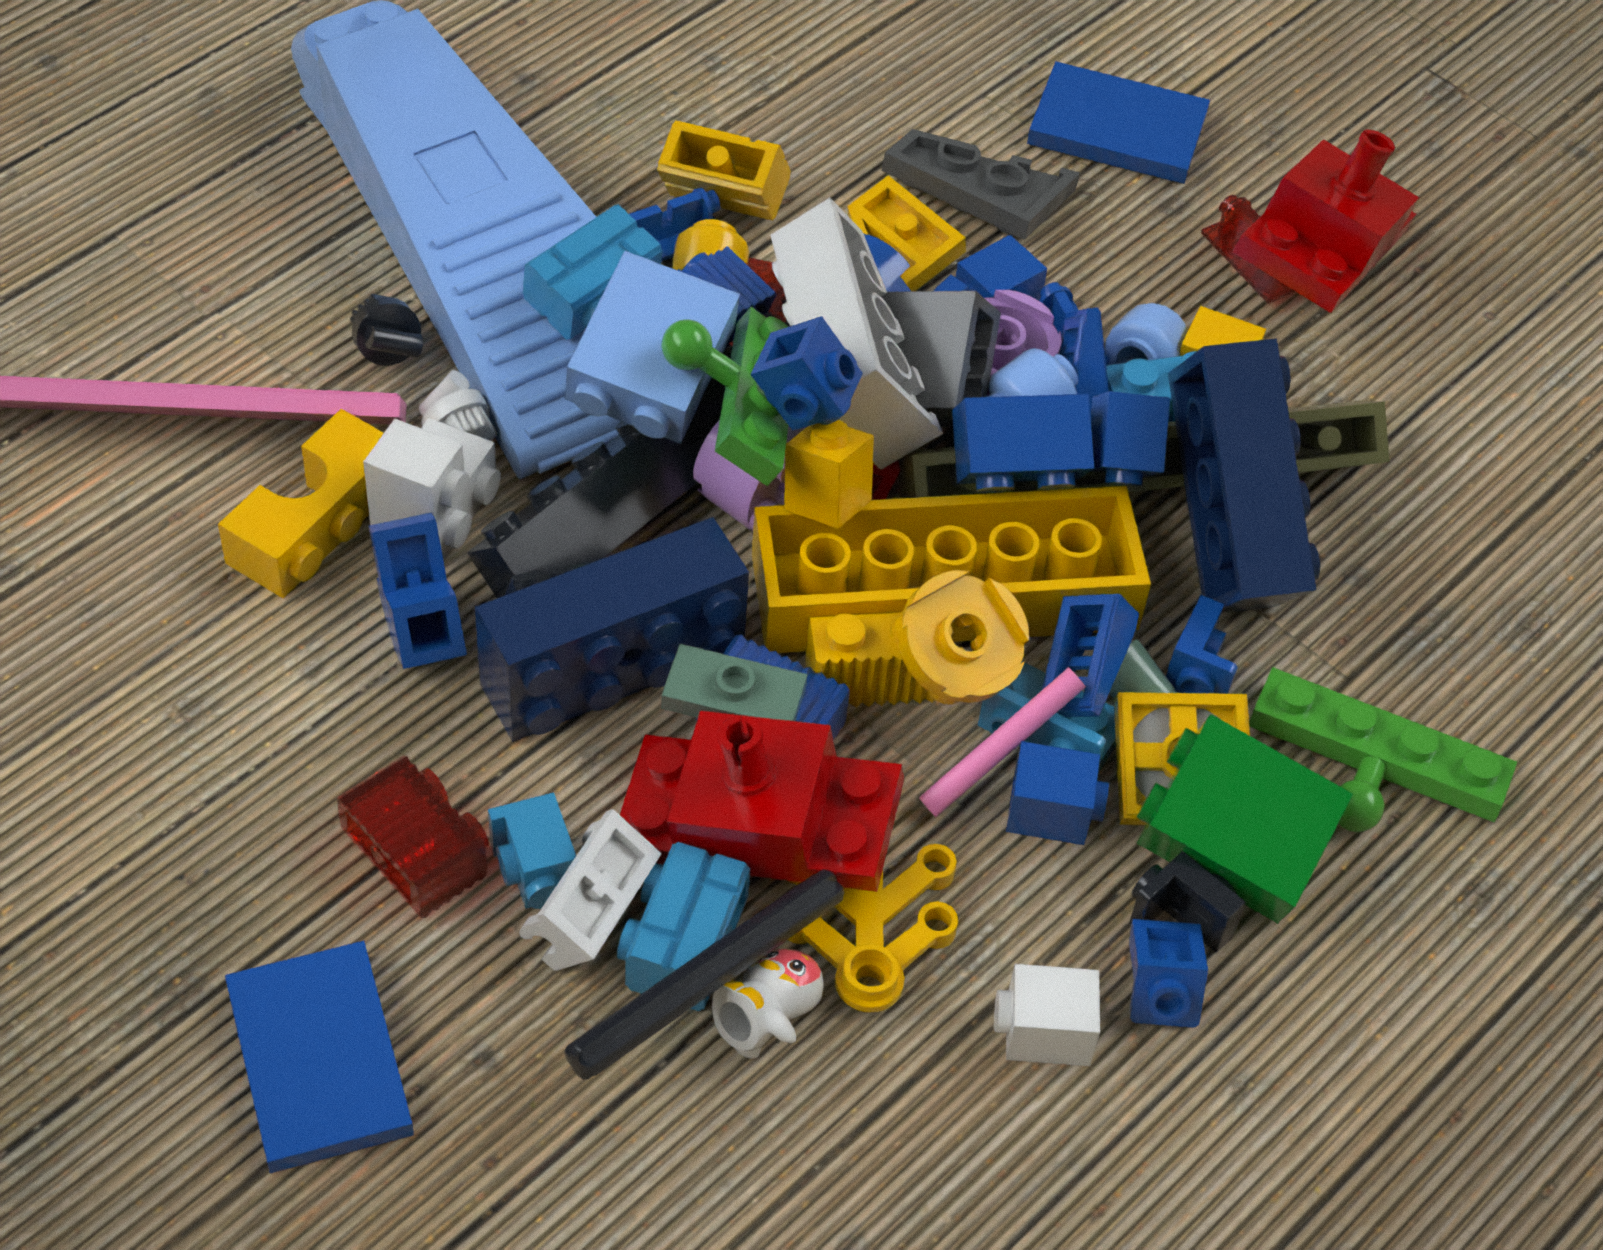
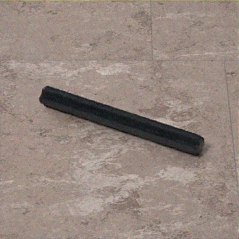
[565,869,845,1080]

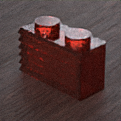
[337,755,489,918]

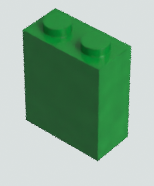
[1136,714,1353,924]

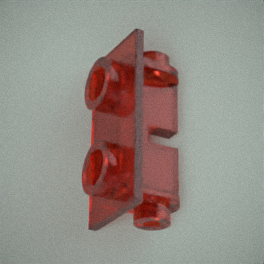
[1201,195,1296,304]

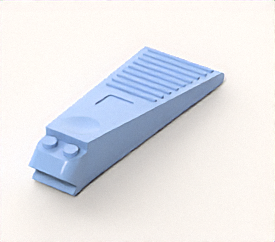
[291,0,621,479]

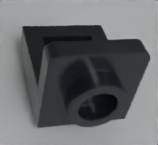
[1129,851,1246,953]

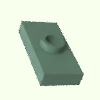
[661,644,808,721]

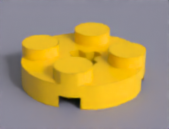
[894,570,1029,705]

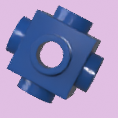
[750,316,863,431]

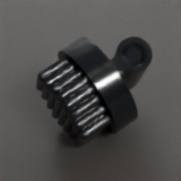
[350,294,423,366]

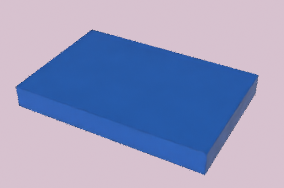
[1027,61,1210,184]
[225,941,414,1173]

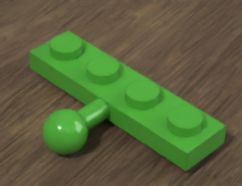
[661,307,789,486]
[1249,667,1517,832]

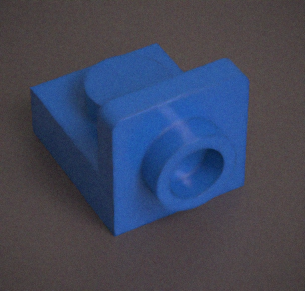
[1166,595,1238,694]
[1129,919,1208,1028]

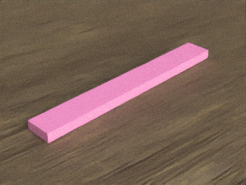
[0,376,407,424]

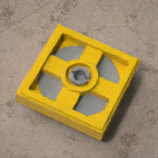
[1114,692,1250,825]

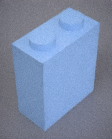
[565,251,740,444]

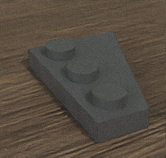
[881,129,1080,240]

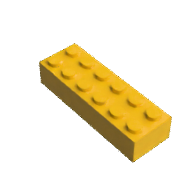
[752,486,1151,653]

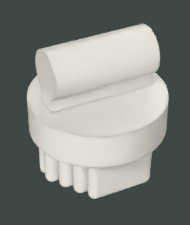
[419,370,497,441]

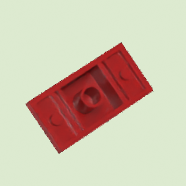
[1233,129,1420,313]
[620,711,904,892]

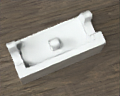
[519,809,662,971]

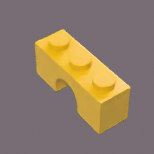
[218,408,384,599]

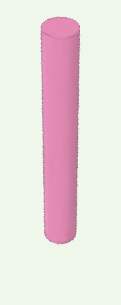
[919,667,1086,817]

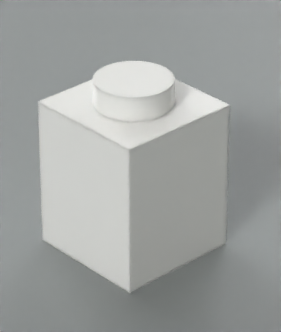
[994,964,1100,1066]

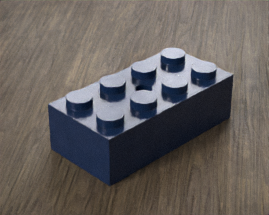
[1168,338,1320,614]
[475,517,749,742]

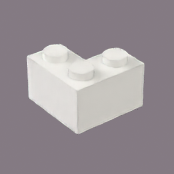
[363,418,501,561]

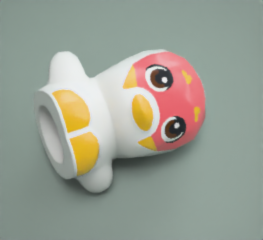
[712,949,823,1059]

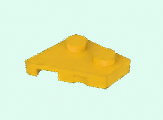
[847,175,966,291]

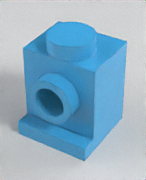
[488,792,576,909]

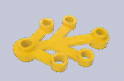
[788,844,958,1013]

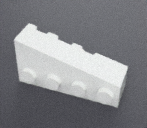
[771,197,943,470]

